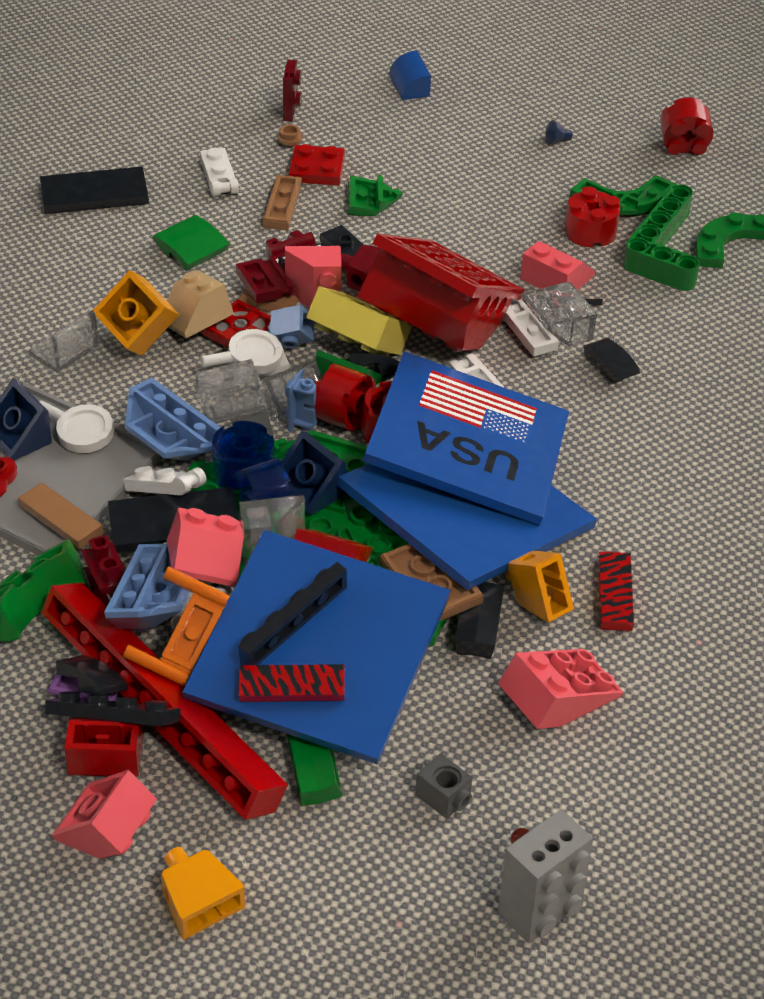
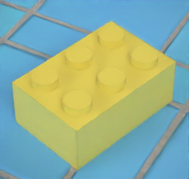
[306,286,413,356]

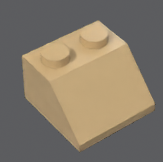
[167,270,234,338]

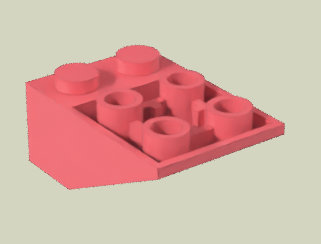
[498,649,624,729]

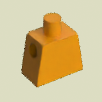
[506,551,574,623]
[161,847,245,940]

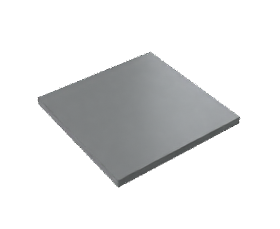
[0,382,163,555]

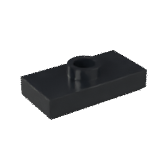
[320,225,364,256]

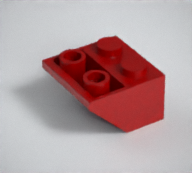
[64,717,145,777]

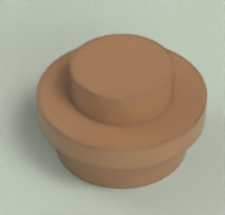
[278,124,303,147]

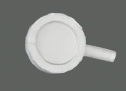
[200,329,283,375]
[39,401,114,453]

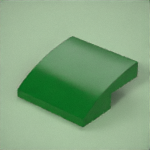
[152,215,230,271]

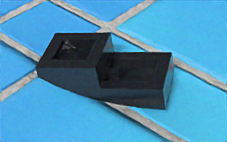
[584,338,640,381]
[345,351,400,374]
[56,655,128,696]

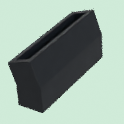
[455,581,504,659]

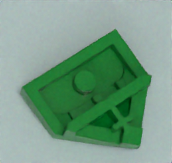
[348,175,403,216]

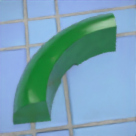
[0,539,85,642]

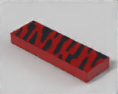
[598,551,634,631]
[239,664,345,702]

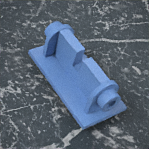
[285,369,317,432]

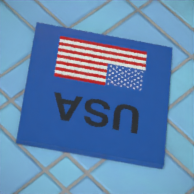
[363,351,569,525]

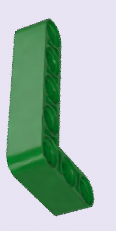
[623,184,700,291]

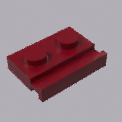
[283,59,302,122]
[236,256,294,304]

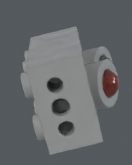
[498,809,593,944]

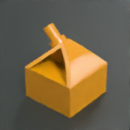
[92,270,180,356]

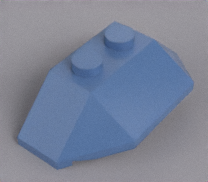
[125,378,231,461]
[104,544,190,631]

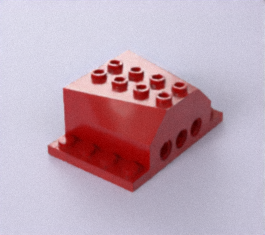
[357,233,525,352]

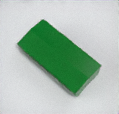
[287,734,343,806]

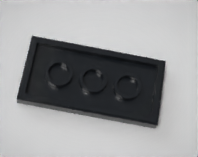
[40,166,149,214]
[108,487,239,553]

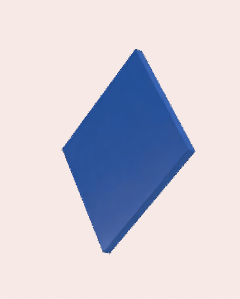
[337,464,597,590]
[182,530,450,765]

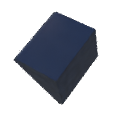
[0,378,52,460]
[269,430,346,515]

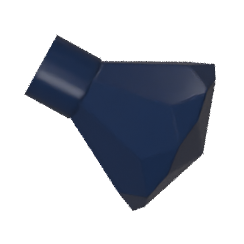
[545,120,573,145]

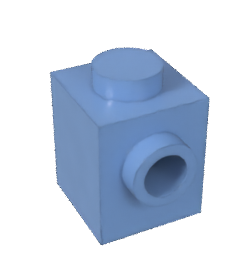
[268,304,314,348]

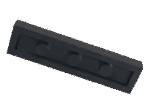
[238,562,347,665]
[45,691,180,726]

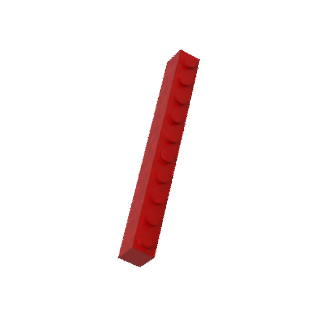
[41,583,288,820]

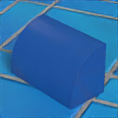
[389,50,431,100]

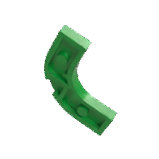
[569,175,676,215]
[696,212,764,268]

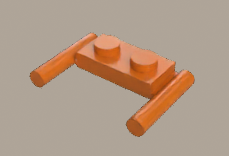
[123,567,230,687]

